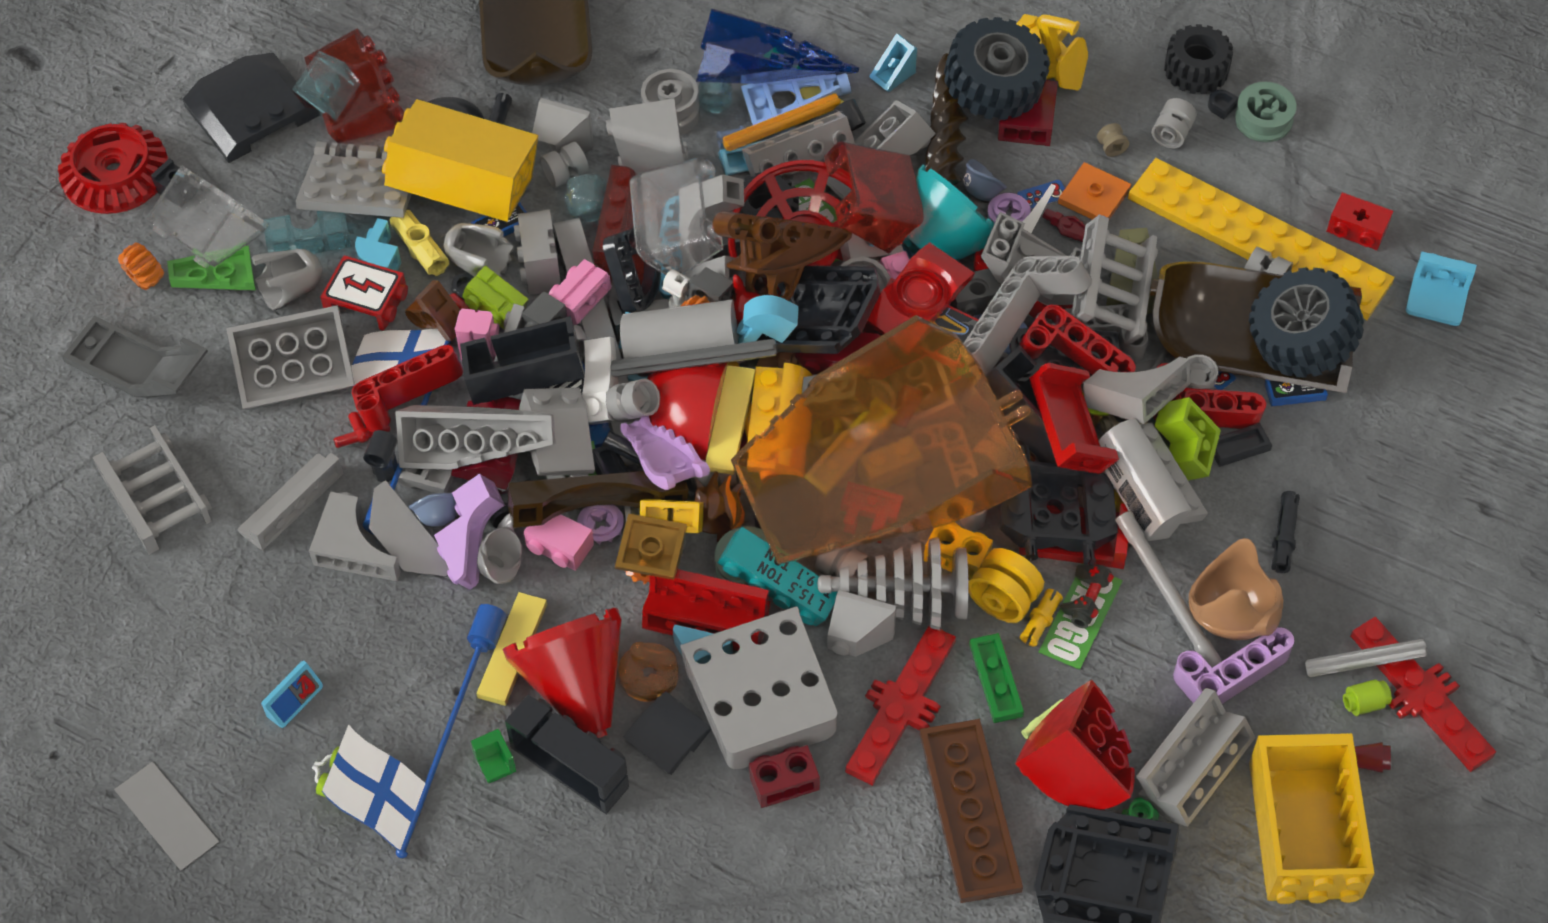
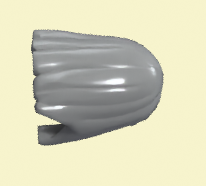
[443,223,514,277]
[252,249,322,311]

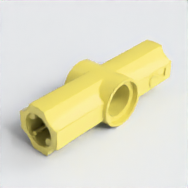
[390,210,449,276]

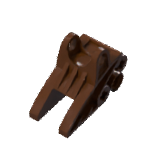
[713,211,853,301]

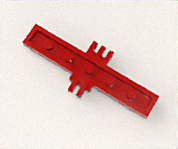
[1350,616,1496,772]
[845,626,956,786]

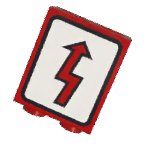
[320,255,408,331]

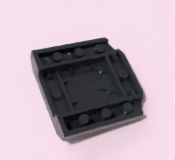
[183,53,320,163]
[757,266,880,354]
[1034,804,1179,923]

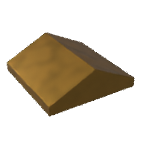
[615,513,687,580]

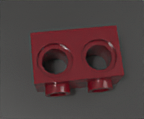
[749,745,820,808]

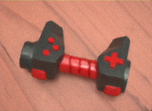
[1059,564,1114,628]

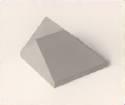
[532,98,594,153]

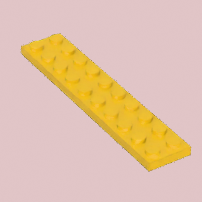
[1128,157,1395,321]

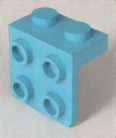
[1406,251,1477,326]

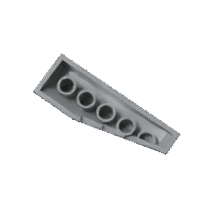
[396,405,556,470]

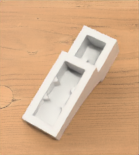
[582,337,619,425]

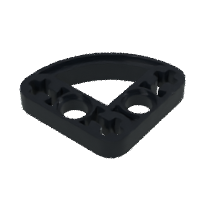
[603,224,661,313]

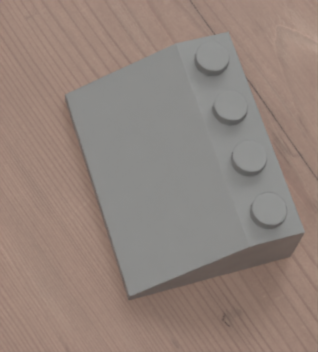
[226,305,354,410]

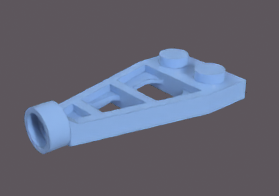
[741,73,851,125]

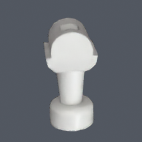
[662,269,690,308]

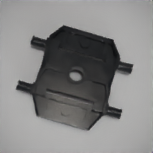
[996,445,1118,565]

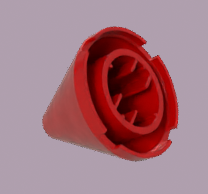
[502,608,622,738]

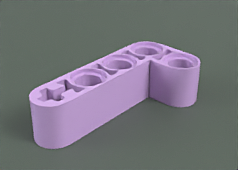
[1173,628,1294,704]

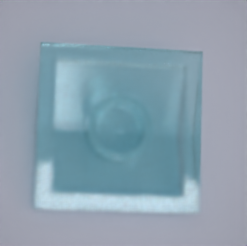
[292,51,361,122]

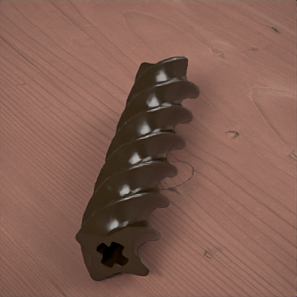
[925,53,968,186]

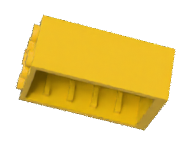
[382,99,538,222]
[1249,733,1375,904]

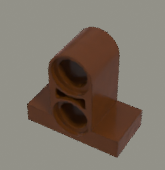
[405,280,460,341]

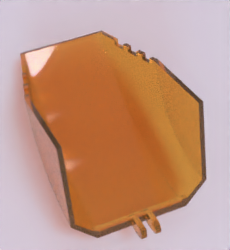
[731,315,1032,565]

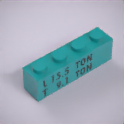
[717,527,838,626]

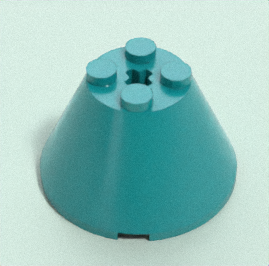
[899,165,994,261]

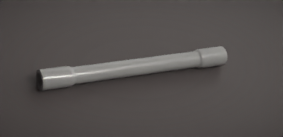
[1115,511,1222,668]

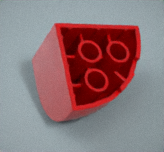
[640,362,728,460]
[1015,679,1135,810]

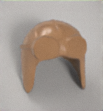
[1189,538,1284,640]

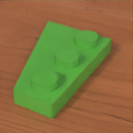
[167,245,256,290]

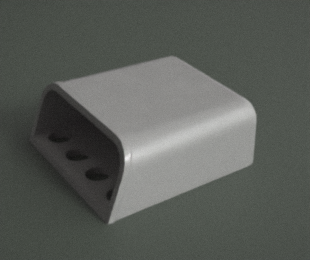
[680,606,838,770]

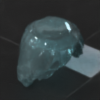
[564,174,610,223]

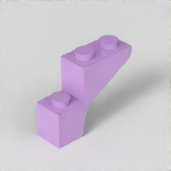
[434,474,505,590]

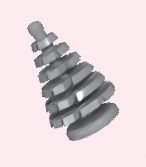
[817,537,968,630]

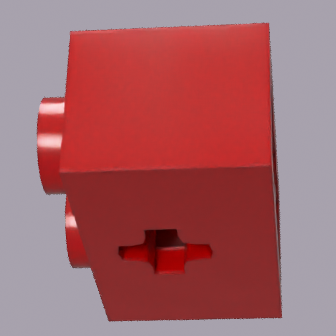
[1326,192,1393,251]

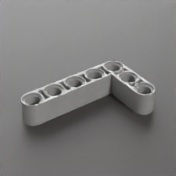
[960,256,1092,376]

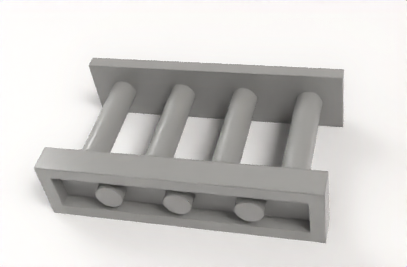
[1072,214,1158,345]
[92,425,212,555]

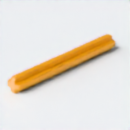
[722,93,841,151]

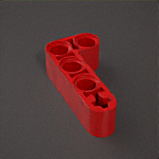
[1019,304,1136,375]
[352,345,463,432]
[1153,363,1266,429]

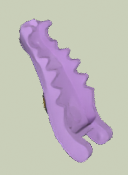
[620,416,710,490]

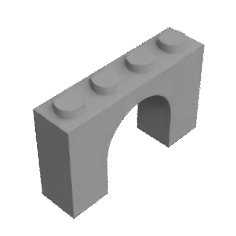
[680,175,746,297]

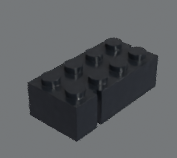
[460,316,585,405]
[974,345,1096,463]
[505,694,629,815]

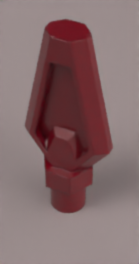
[1042,208,1086,242]

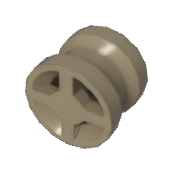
[1097,123,1129,157]

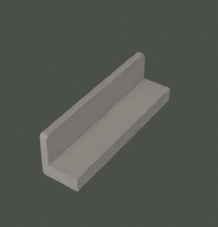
[238,453,344,551]

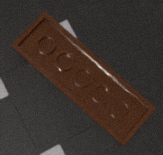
[920,719,1023,904]

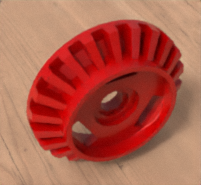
[58,123,168,214]

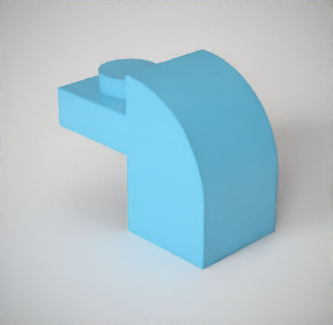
[355,218,401,271]
[737,295,798,344]

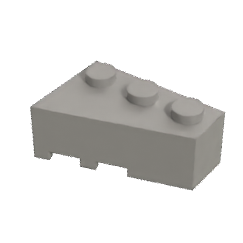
[514,210,561,295]

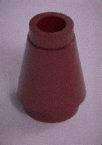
[1354,742,1391,773]

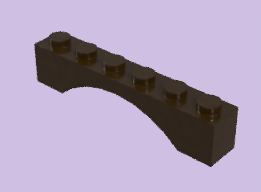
[508,471,688,528]

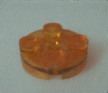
[618,642,679,702]

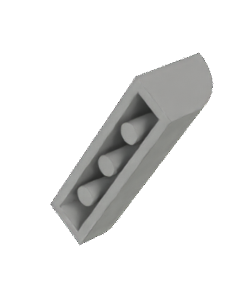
[620,300,739,359]

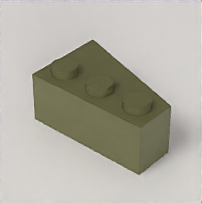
[1106,228,1158,314]

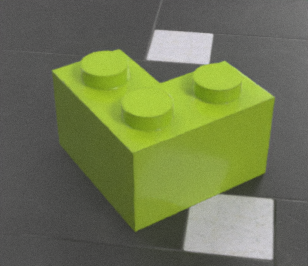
[1155,397,1221,481]

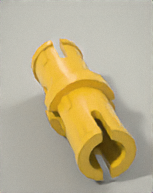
[1020,588,1063,647]

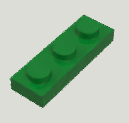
[969,633,1024,723]

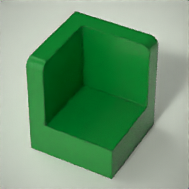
[470,728,516,783]

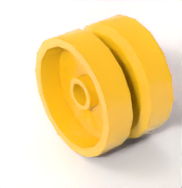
[968,548,1045,623]

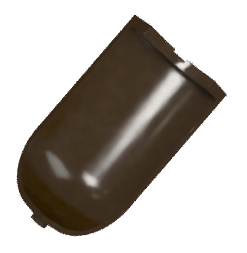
[479,0,592,86]
[1150,262,1362,393]

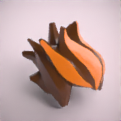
[694,471,745,542]

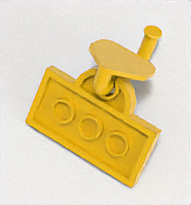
[1017,14,1088,91]

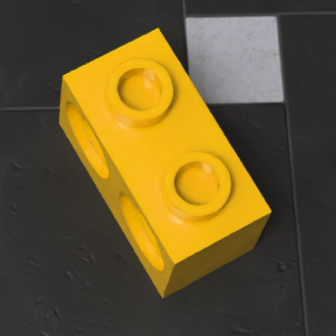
[640,499,704,533]
[924,519,993,579]

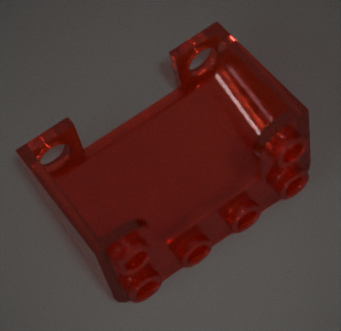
[304,28,405,144]
[824,141,924,254]

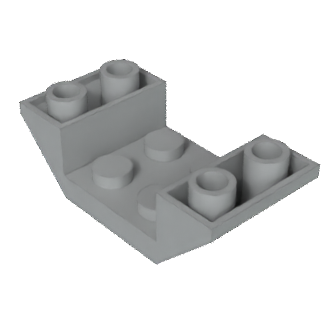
[981,212,1082,305]

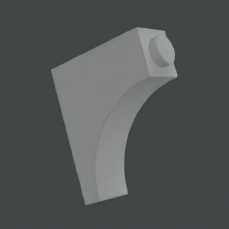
[1083,357,1190,424]
[309,492,401,581]

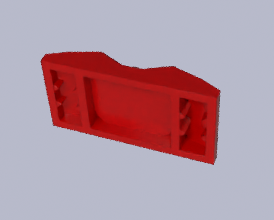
[866,242,975,352]

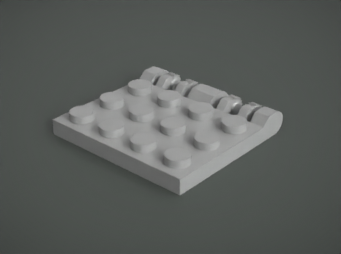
[296,141,412,218]

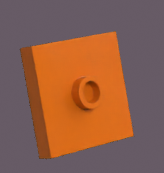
[1058,162,1131,220]

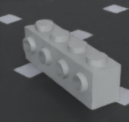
[742,112,856,177]

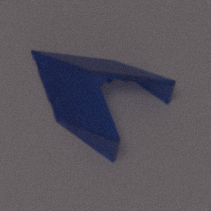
[696,8,860,84]

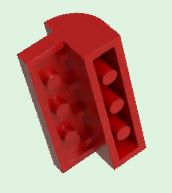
[642,569,770,651]

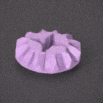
[988,193,1031,224]
[577,505,624,545]

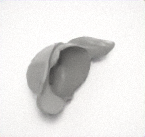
[477,513,522,584]

